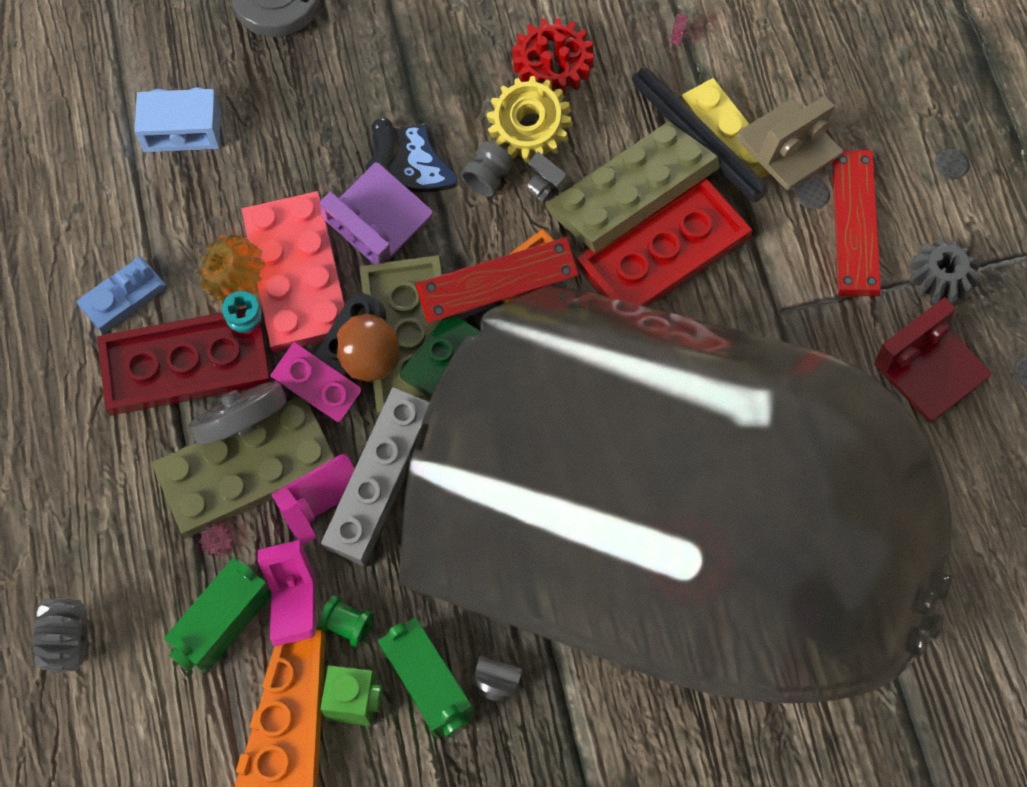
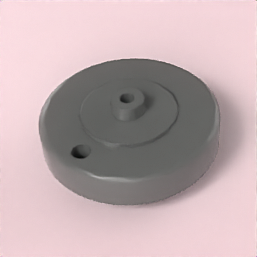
[231,0,321,37]
[188,381,288,445]

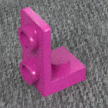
[270,342,361,422]
[271,454,355,546]

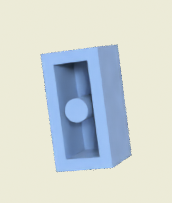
[135,87,221,152]

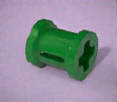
[317,594,375,648]

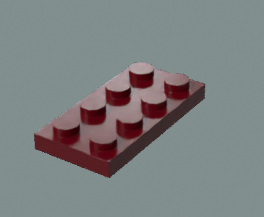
[97,308,271,416]

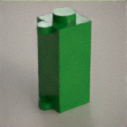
[163,557,271,675]
[378,617,474,739]

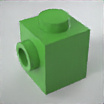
[320,665,382,726]

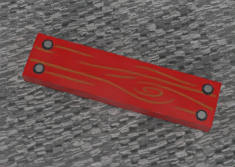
[832,150,881,297]
[415,237,579,323]

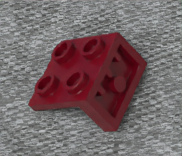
[874,297,991,423]

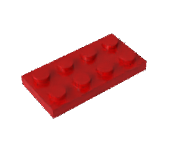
[576,178,752,323]

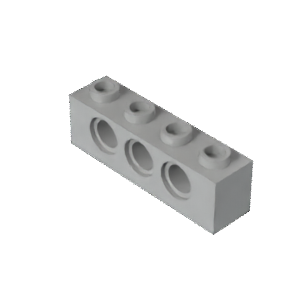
[321,387,434,567]

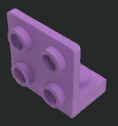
[319,163,432,264]

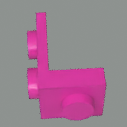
[257,540,316,646]

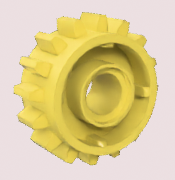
[487,76,573,163]

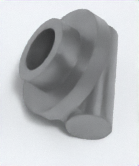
[472,656,522,701]

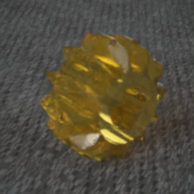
[196,234,266,302]

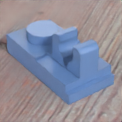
[76,257,167,335]

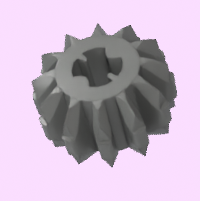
[910,236,980,305]
[33,597,88,673]

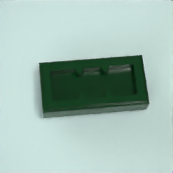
[400,315,482,400]

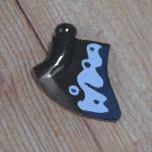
[365,118,457,192]

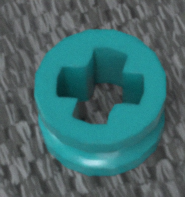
[222,291,262,332]

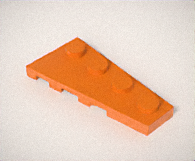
[234,630,326,787]

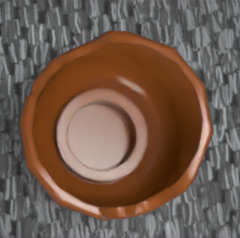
[337,313,400,382]

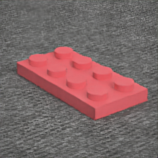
[241,191,345,353]

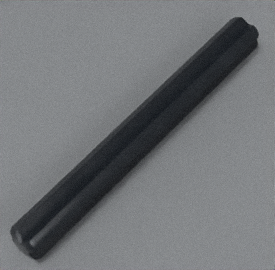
[632,67,768,202]

